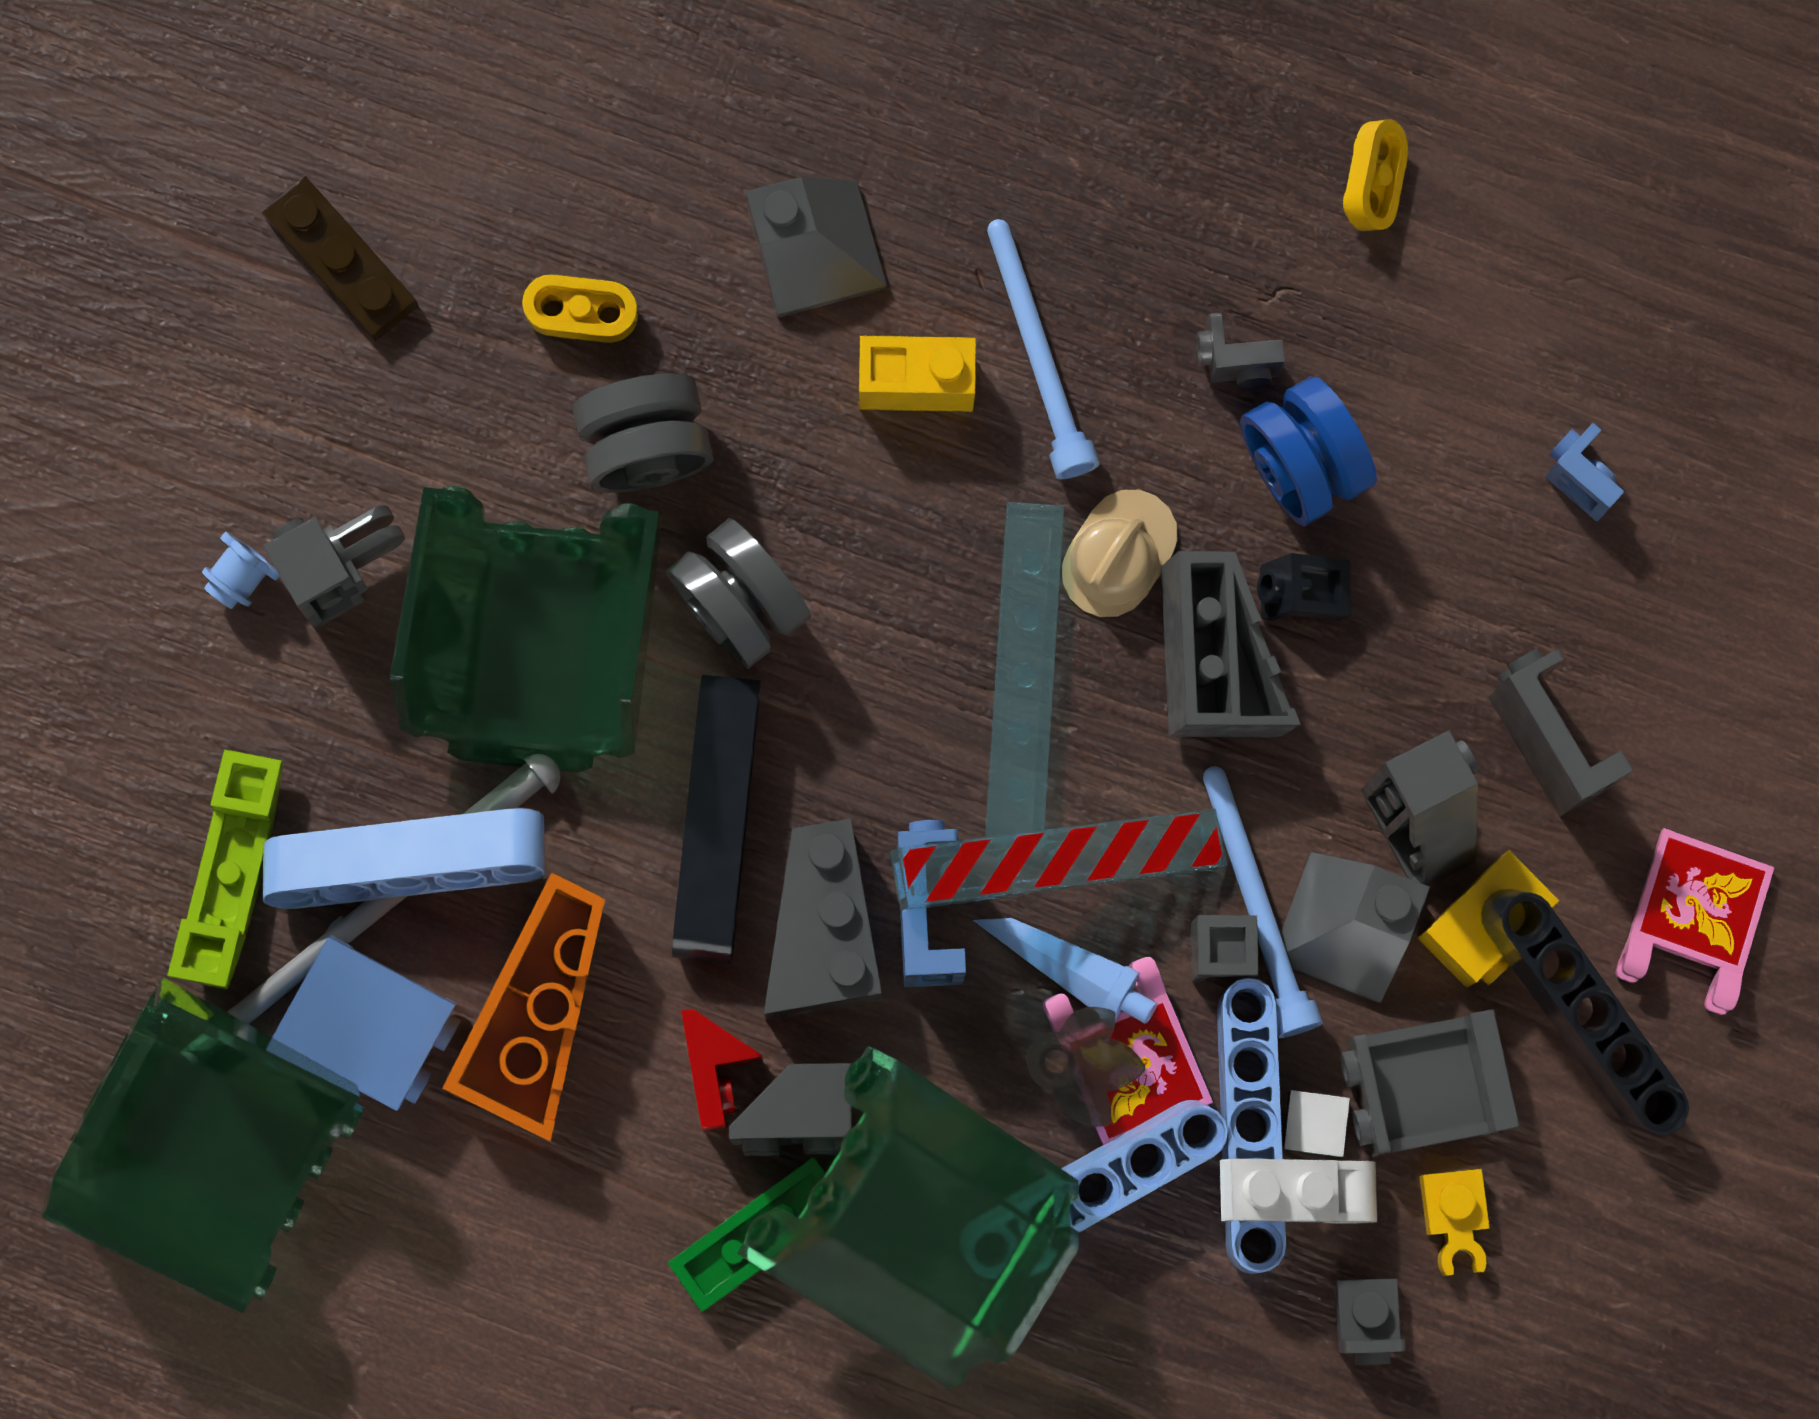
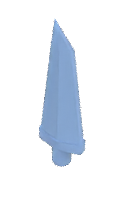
[973,918,1157,1025]

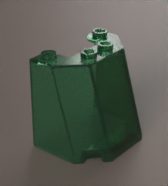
[390,486,660,773]
[42,977,364,1313]
[737,1046,1079,1390]

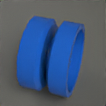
[1240,376,1377,527]

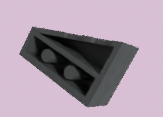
[1161,551,1301,737]
[1360,730,1478,886]
[764,818,882,1020]

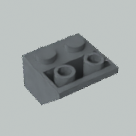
[729,1063,852,1156]

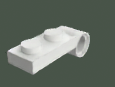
[1220,1159,1377,1224]

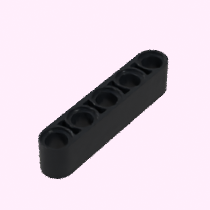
[672,675,761,963]
[1481,889,1689,1135]

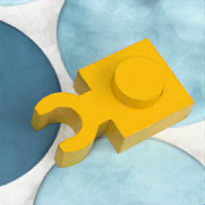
[1419,1169,1489,1276]

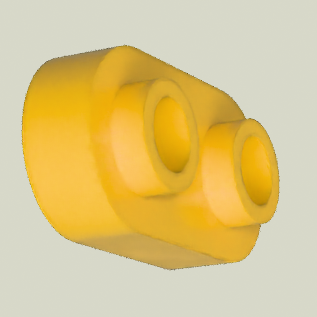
[1343,119,1408,231]
[522,275,638,343]

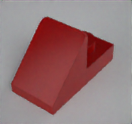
[681,1008,763,1132]

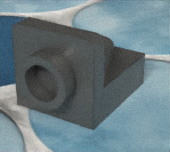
[1335,1278,1406,1365]

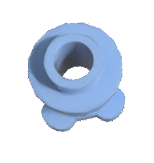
[202,531,280,609]

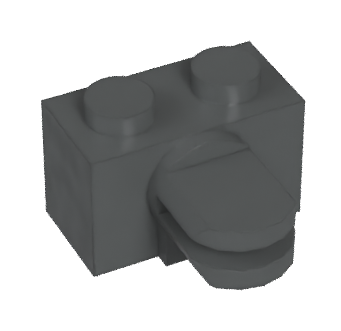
[263,505,405,629]

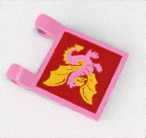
[1615,828,1774,1015]
[1043,957,1213,1145]

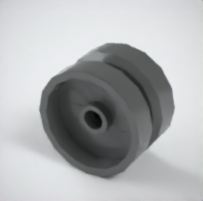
[572,373,714,493]
[666,518,811,669]

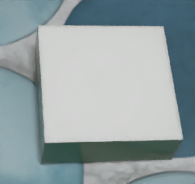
[1282,1090,1350,1158]

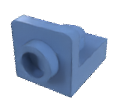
[1545,423,1624,522]

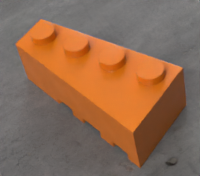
[442,872,605,1142]

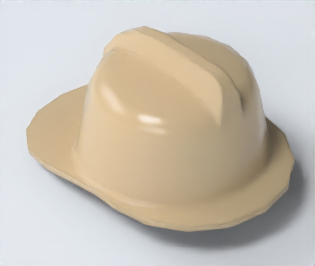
[1062,490,1177,617]

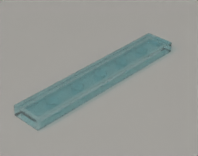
[984,502,1064,850]

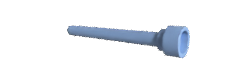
[987,219,1100,479]
[1203,766,1323,1038]

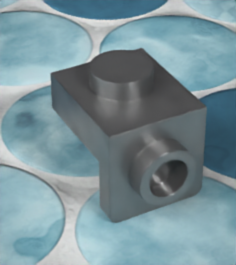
[1197,313,1285,388]

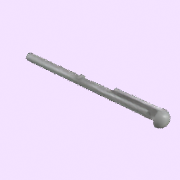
[181,754,560,1066]

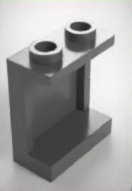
[1488,648,1634,817]
[1340,1009,1519,1157]

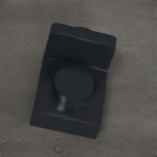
[1257,553,1351,621]

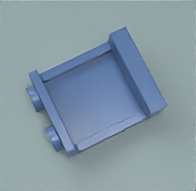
[897,820,966,988]
[270,935,461,1111]

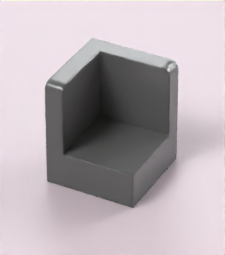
[1191,915,1258,981]

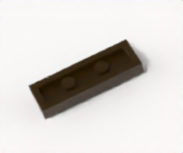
[262,176,419,342]

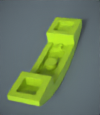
[167,749,283,989]

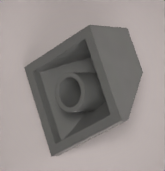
[746,177,887,318]
[1280,852,1430,1004]

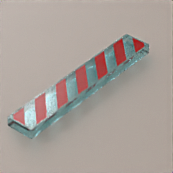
[890,809,1227,911]

